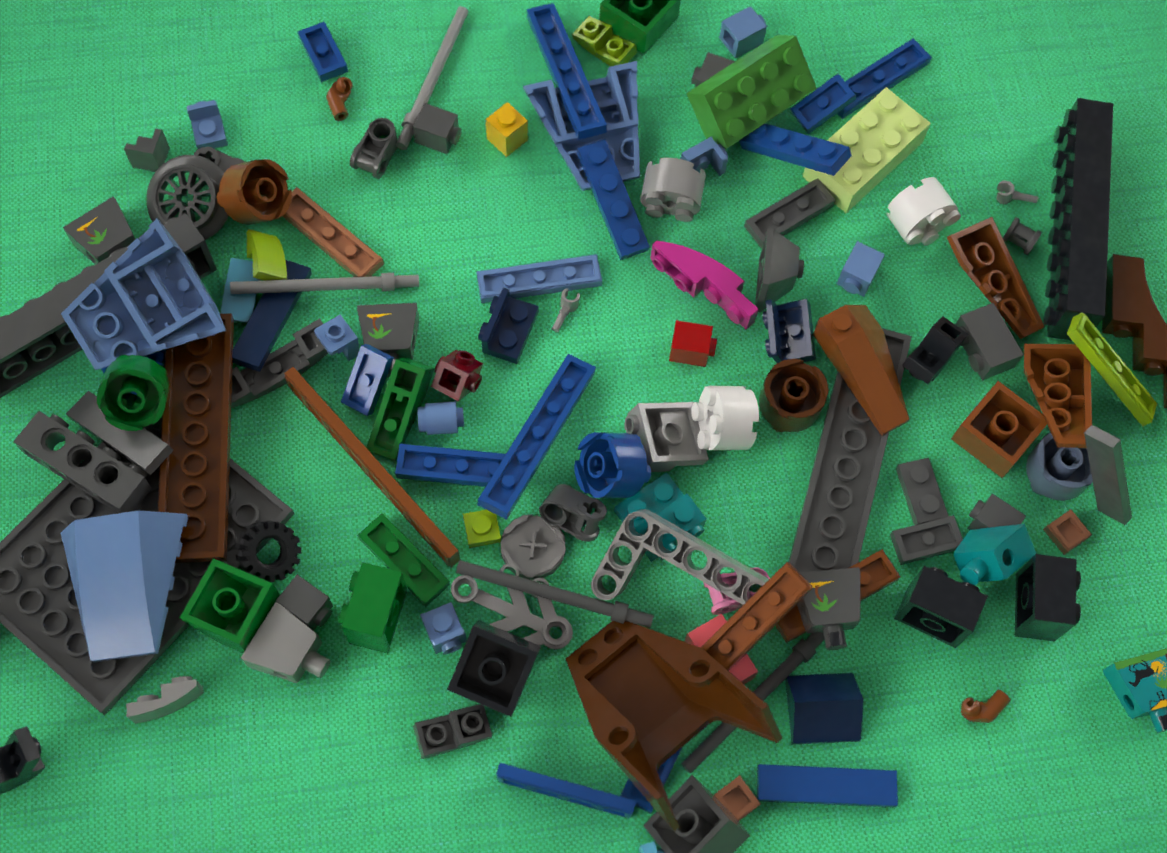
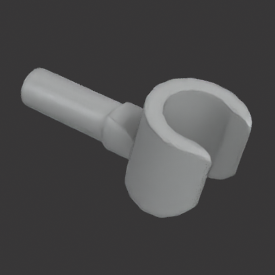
[997,180,1038,204]
[552,288,580,332]

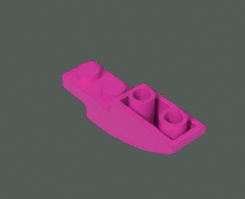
[650,240,759,330]

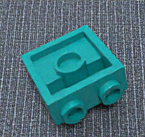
[614,472,706,562]

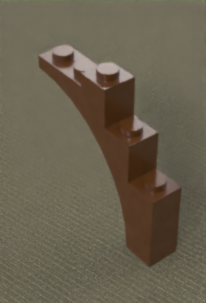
[1102,254,1167,408]

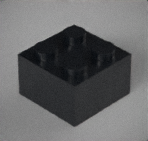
[1015,554,1081,641]
[894,566,988,648]
[447,620,541,717]

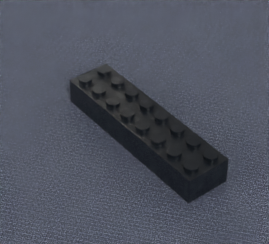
[1044,98,1114,341]

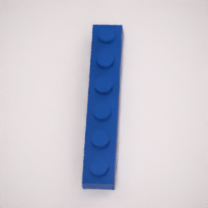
[526,3,607,140]
[478,354,596,520]

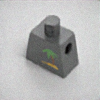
[63,196,135,265]
[357,303,419,377]
[797,567,860,650]

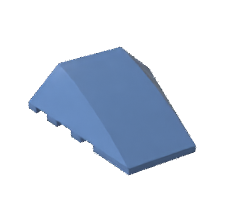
[523,61,640,191]
[61,218,227,370]
[61,510,189,662]

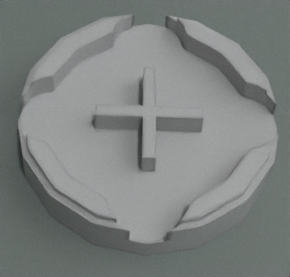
[501,514,566,580]

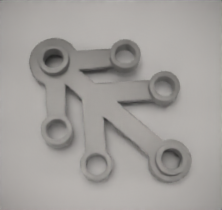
[451,563,573,650]

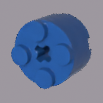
[574,432,651,498]

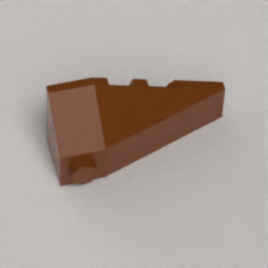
[947,217,1045,339]
[813,305,910,436]
[1024,344,1092,448]

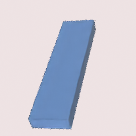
[476,254,602,303]

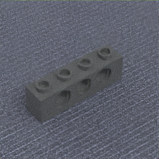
[13,411,152,513]

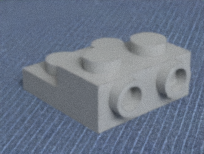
[625,402,709,472]

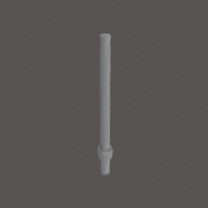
[396,6,468,150]
[230,273,419,294]

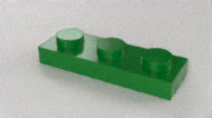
[358,513,450,607]

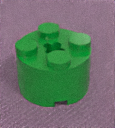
[96,355,169,431]

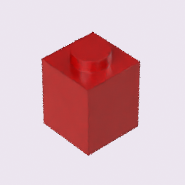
[669,320,717,367]

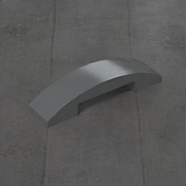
[231,318,328,408]

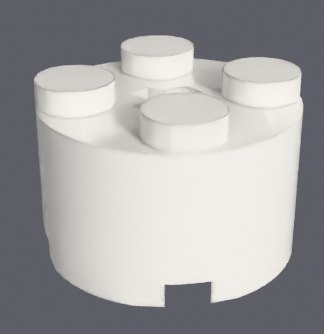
[886,177,961,246]
[691,386,759,450]

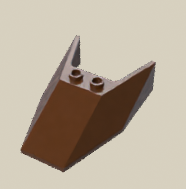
[566,621,783,832]

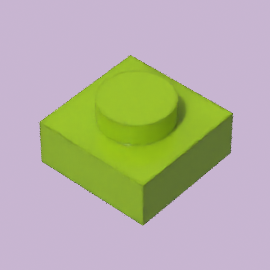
[463,510,501,548]

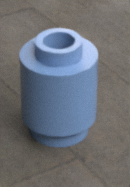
[418,401,464,435]

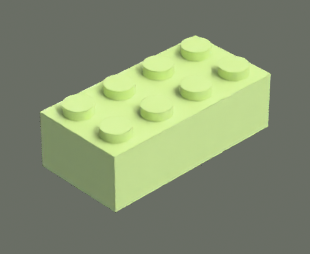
[802,87,931,213]

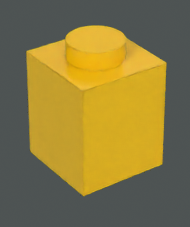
[485,102,528,157]

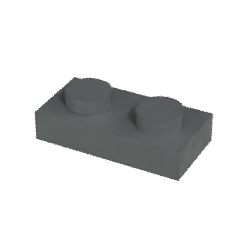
[896,458,949,525]
[890,515,963,565]

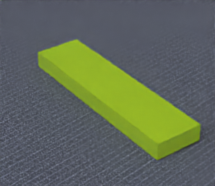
[1067,312,1157,427]

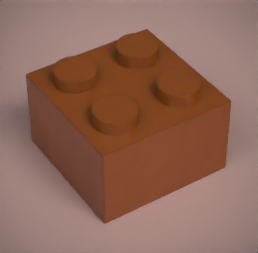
[951,381,1047,478]

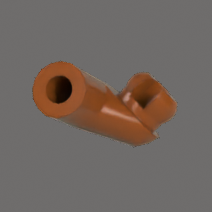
[326,77,353,121]
[961,690,1011,723]

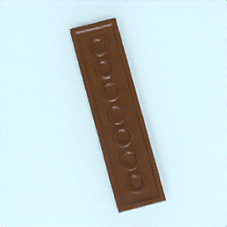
[158,313,234,563]

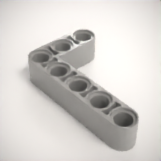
[591,509,769,605]

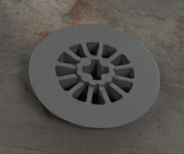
[146,155,229,240]

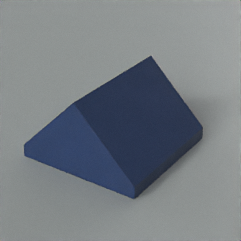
[785,673,864,745]

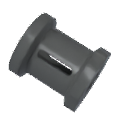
[1003,217,1042,255]

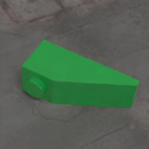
[366,357,435,461]

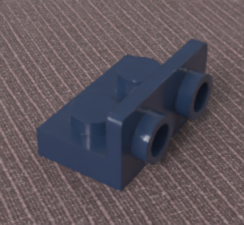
[478,287,539,364]

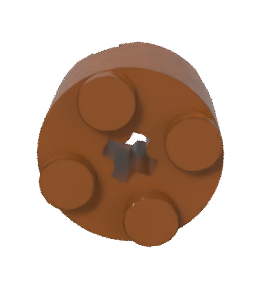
[216,159,292,225]

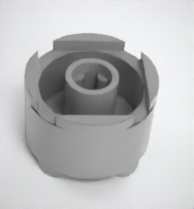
[640,158,706,222]

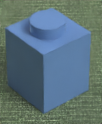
[719,6,767,58]
[837,241,885,297]

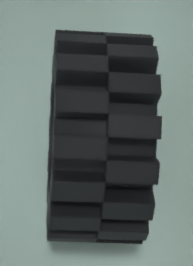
[235,520,301,582]

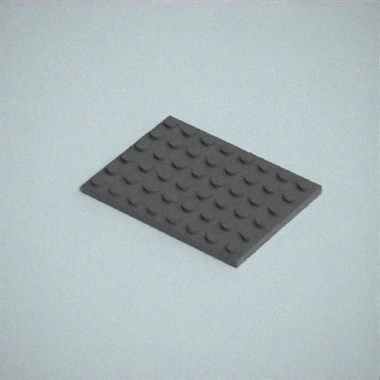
[0,415,294,715]

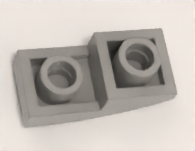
[126,676,203,724]

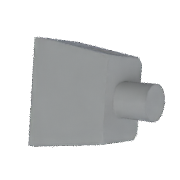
[241,602,331,683]

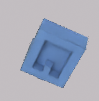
[186,100,228,149]
[681,137,728,175]
[314,314,359,361]
[420,602,467,654]

